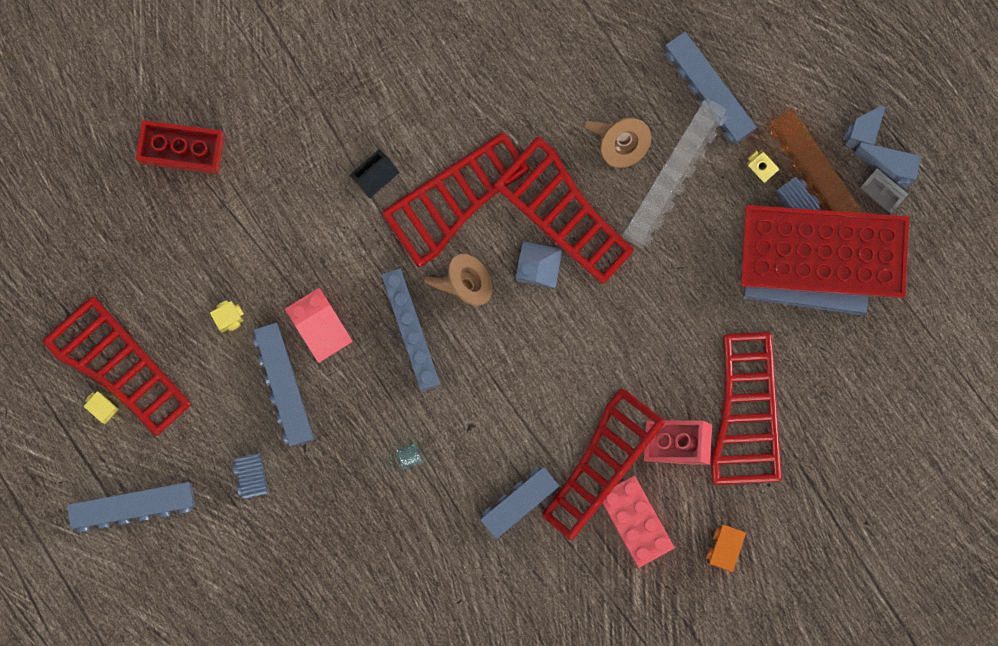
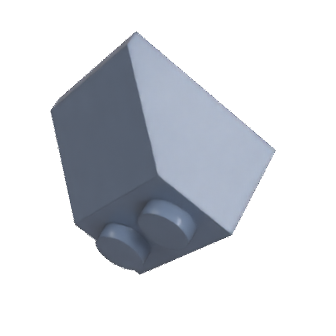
[843,106,886,149]

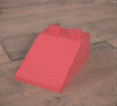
[285,287,353,363]
[644,420,712,465]

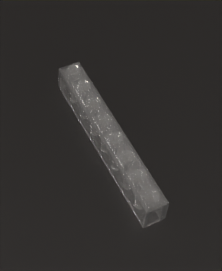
[622,97,728,250]

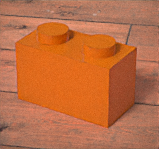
[706,525,746,572]

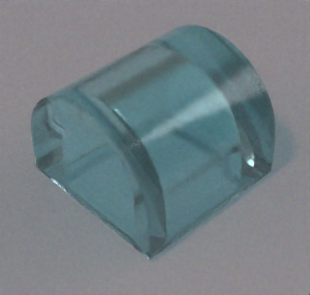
[396,444,422,470]

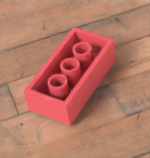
[602,475,675,568]

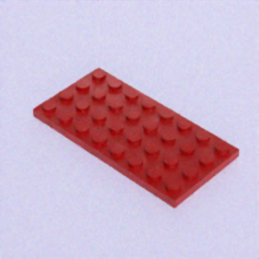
[741,205,910,298]

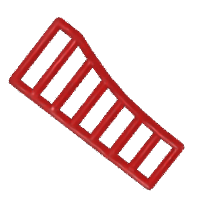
[382,132,529,267]
[494,137,634,284]
[43,297,191,436]
[711,332,782,485]
[542,388,665,540]

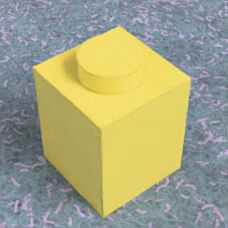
[84,391,119,424]

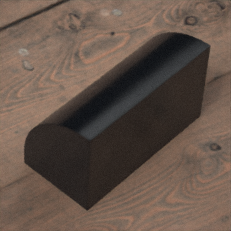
[349,150,400,199]

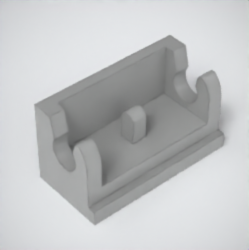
[860,168,908,214]

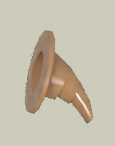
[584,117,652,168]
[424,254,493,306]

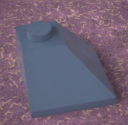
[516,241,563,288]

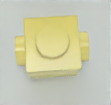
[747,149,779,183]
[210,301,244,333]

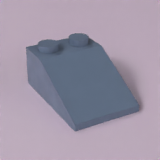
[854,142,921,189]

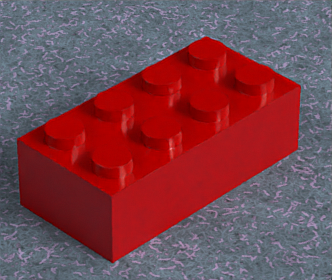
[136,120,225,175]

